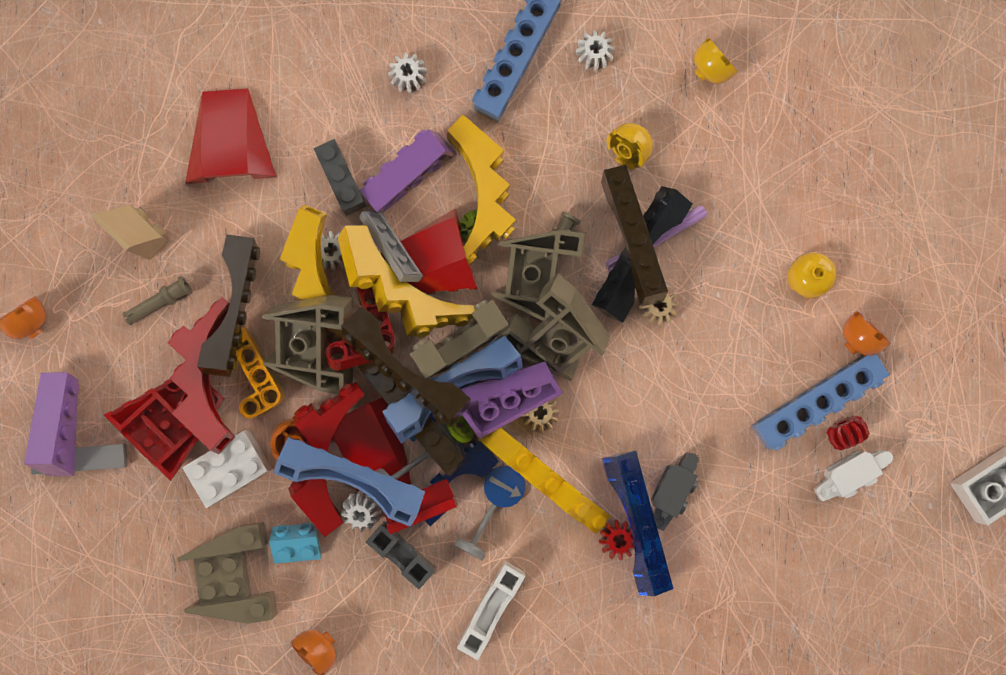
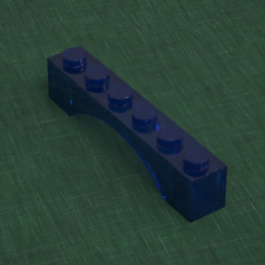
[602,451,674,596]

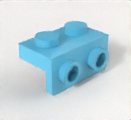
[269,523,322,564]

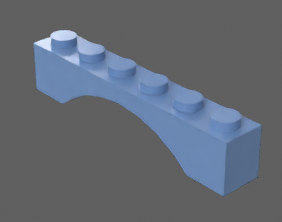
[382,336,523,443]
[273,437,425,527]

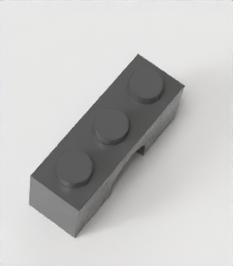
[313,139,367,216]
[365,521,436,589]

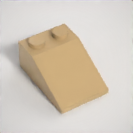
[92,205,169,260]

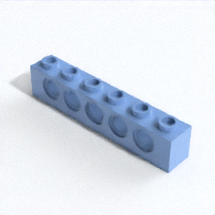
[472,0,562,122]
[751,354,889,451]

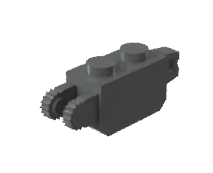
[650,452,699,531]

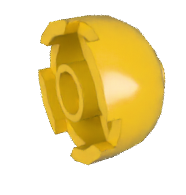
[694,37,738,84]
[606,123,653,170]
[788,253,836,298]

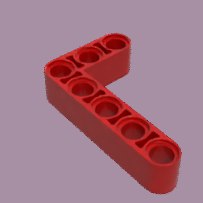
[326,287,395,370]

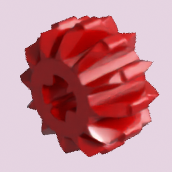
[826,416,870,450]
[598,519,639,560]

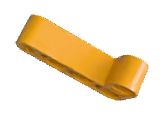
[235,326,285,419]

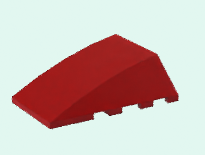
[185,88,277,184]
[380,209,478,294]
[104,379,225,481]
[328,397,412,495]

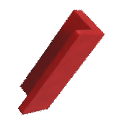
[383,479,458,534]

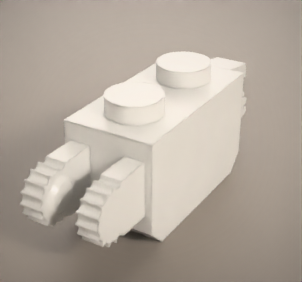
[813,450,894,501]

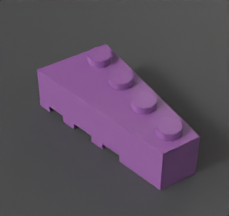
[360,129,456,213]
[460,361,563,439]
[24,372,79,476]

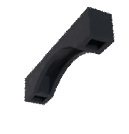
[591,186,693,323]

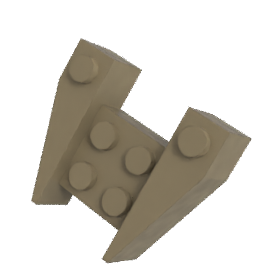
[492,229,586,321]
[496,274,610,381]
[262,294,353,394]
[410,299,509,379]
[177,522,277,624]

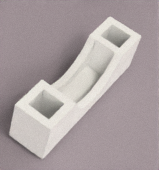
[457,561,525,661]

